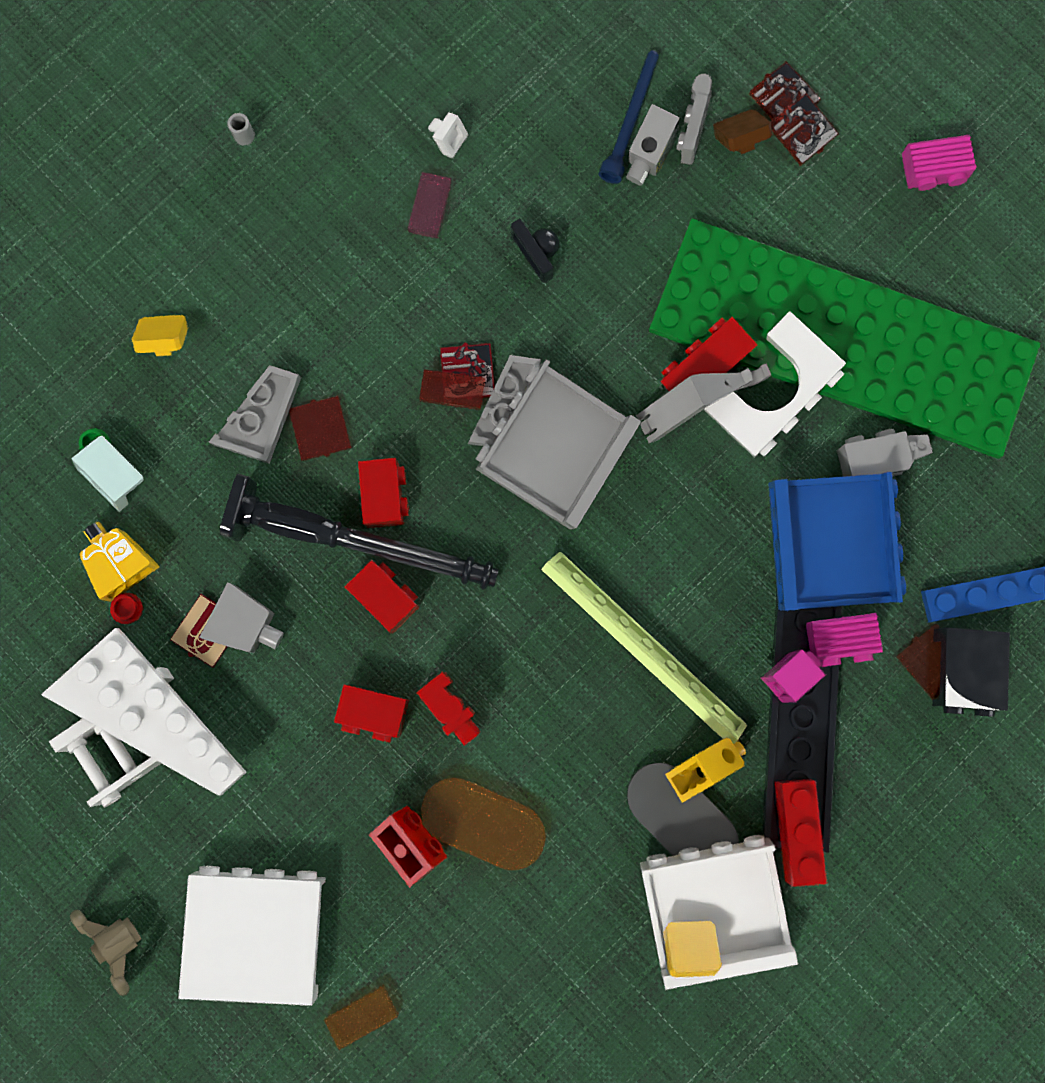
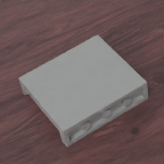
[476,359,641,529]

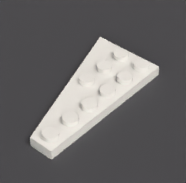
[41,628,246,796]

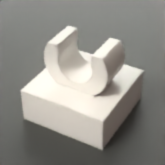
[428,112,468,158]

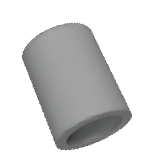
[228,113,255,145]

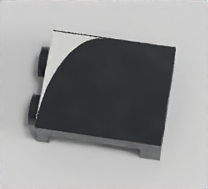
[932,627,1010,717]

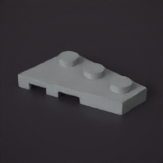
[468,355,541,446]
[209,366,301,464]

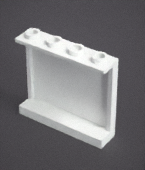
[640,835,798,989]
[178,866,326,1005]

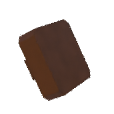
[713,110,772,154]

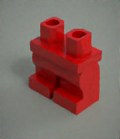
[416,672,481,746]

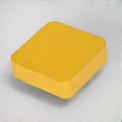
[132,315,188,356]
[663,921,722,978]

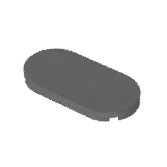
[627,763,739,856]

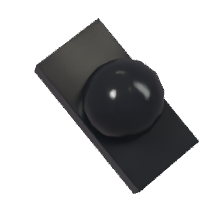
[511,218,559,284]

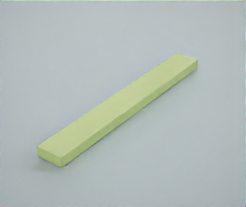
[541,552,747,744]

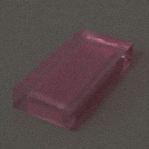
[408,172,452,239]

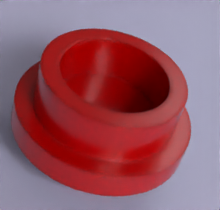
[110,593,143,624]

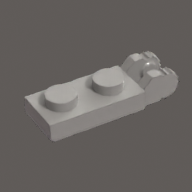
[677,73,712,165]

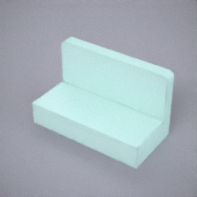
[71,436,144,512]

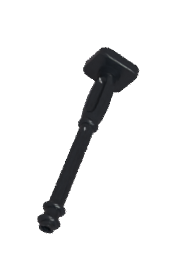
[220,474,499,590]

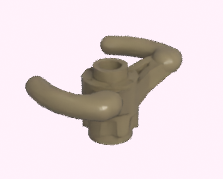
[70,909,142,996]

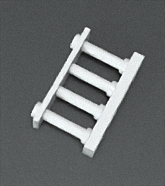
[49,667,174,808]

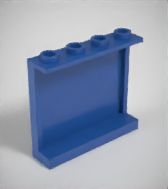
[768,472,906,611]

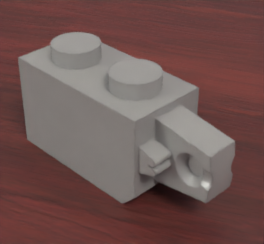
[837,429,932,477]

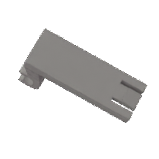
[636,364,771,443]

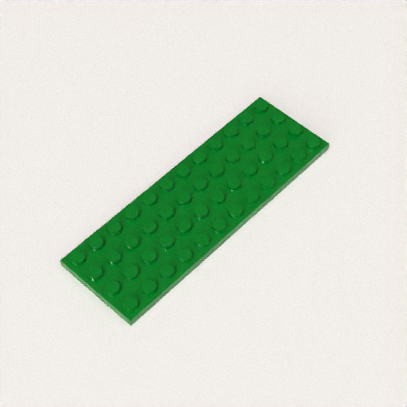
[649,218,1041,459]

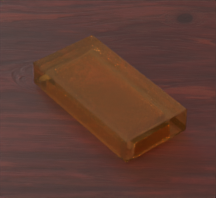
[324,985,399,1050]

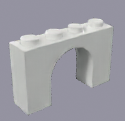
[703,311,846,458]

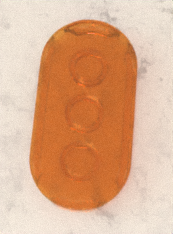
[421,777,545,870]

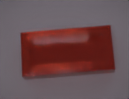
[419,369,486,410]

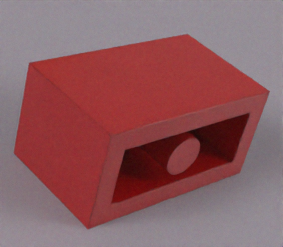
[358,458,409,528]
[345,560,419,634]
[334,684,409,743]

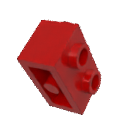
[369,805,447,888]

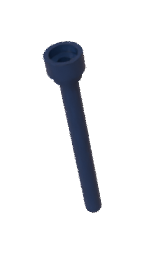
[598,50,659,184]

